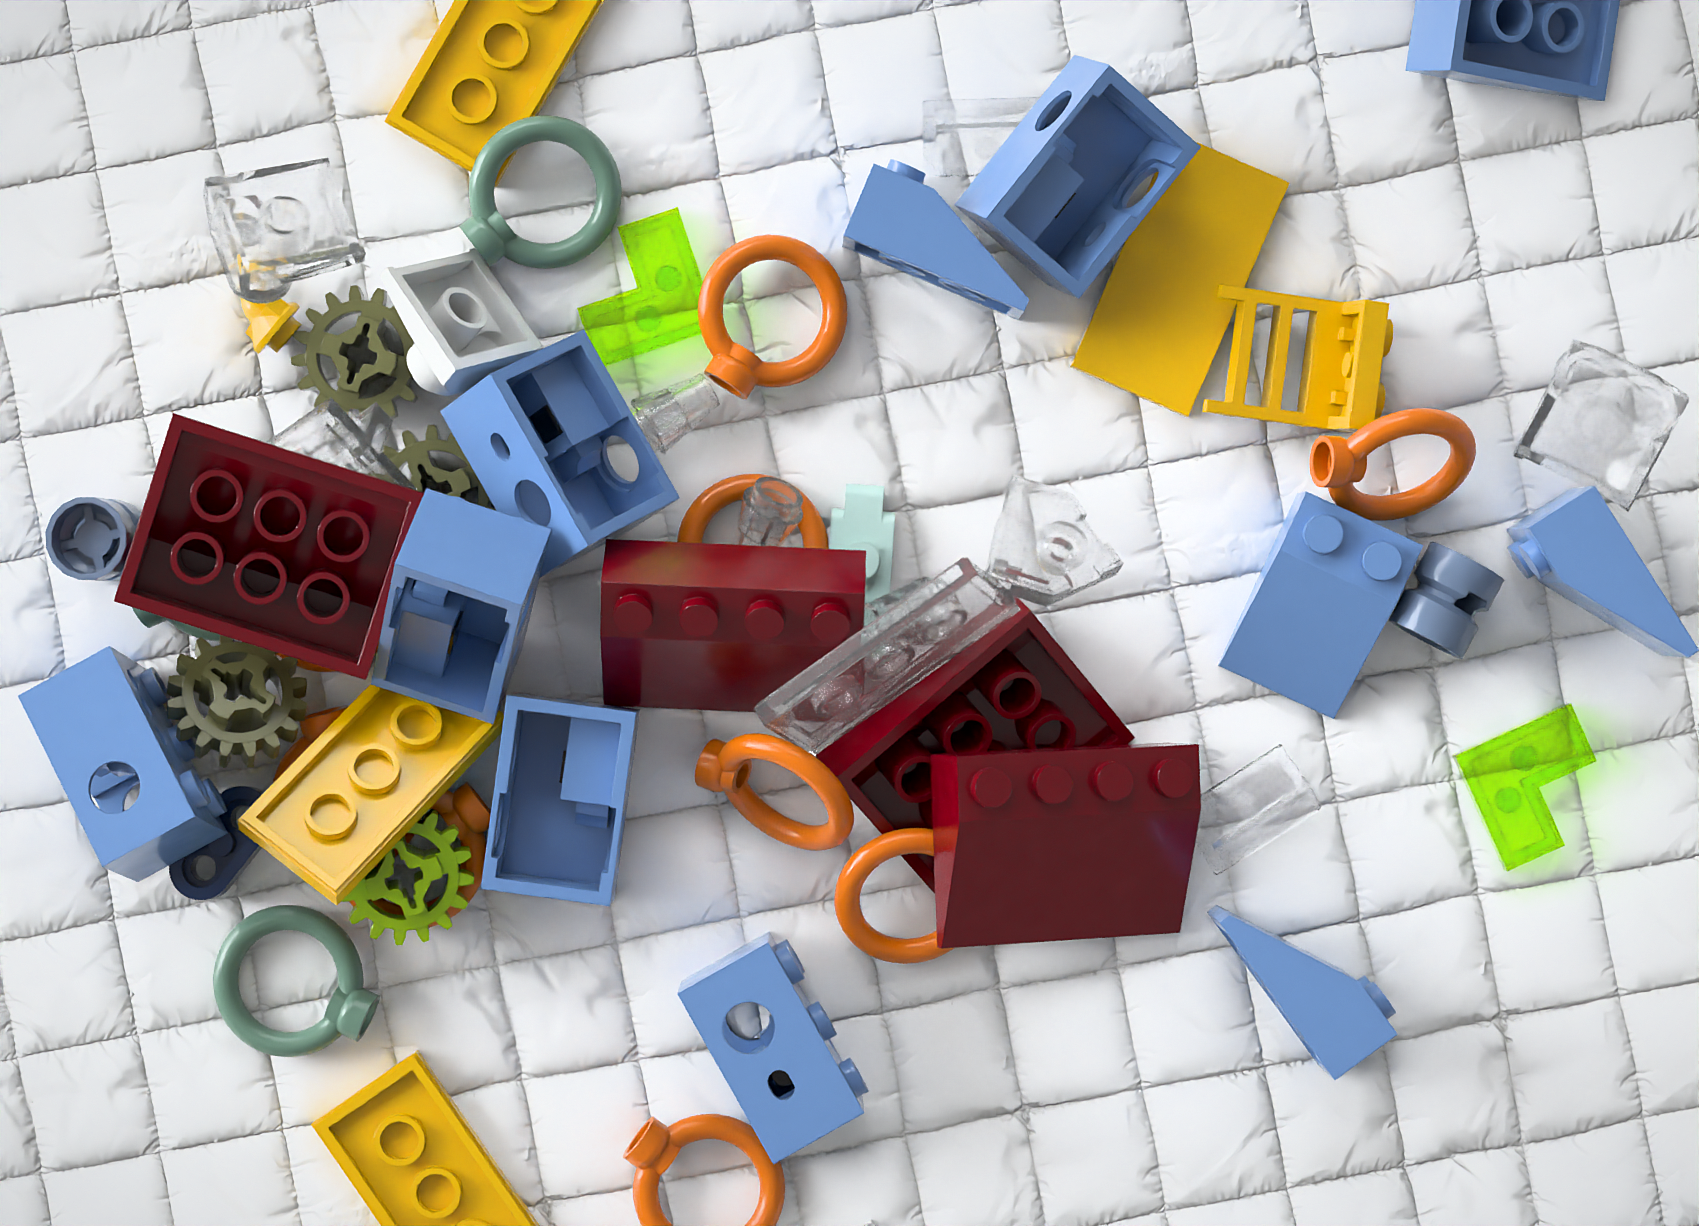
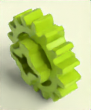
[341,809,474,945]

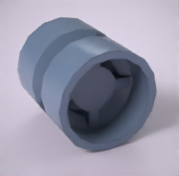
[45,497,141,581]
[1388,542,1505,659]

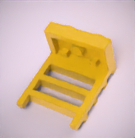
[1202,284,1393,433]

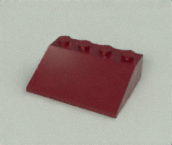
[113,413,424,680]
[600,539,866,717]
[810,583,1135,894]
[930,742,1201,949]

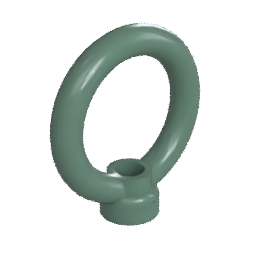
[459,115,622,269]
[213,905,380,1057]

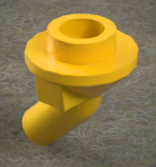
[236,264,302,354]

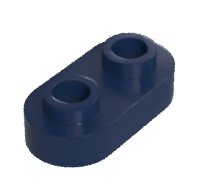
[169,786,264,900]

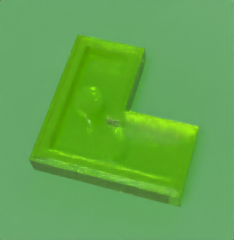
[577,207,703,367]
[1452,703,1597,872]

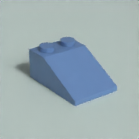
[1405,0,1620,101]
[842,159,1029,320]
[1506,486,1699,658]
[1218,491,1424,719]
[1207,905,1398,1080]

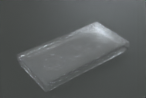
[754,557,1021,756]

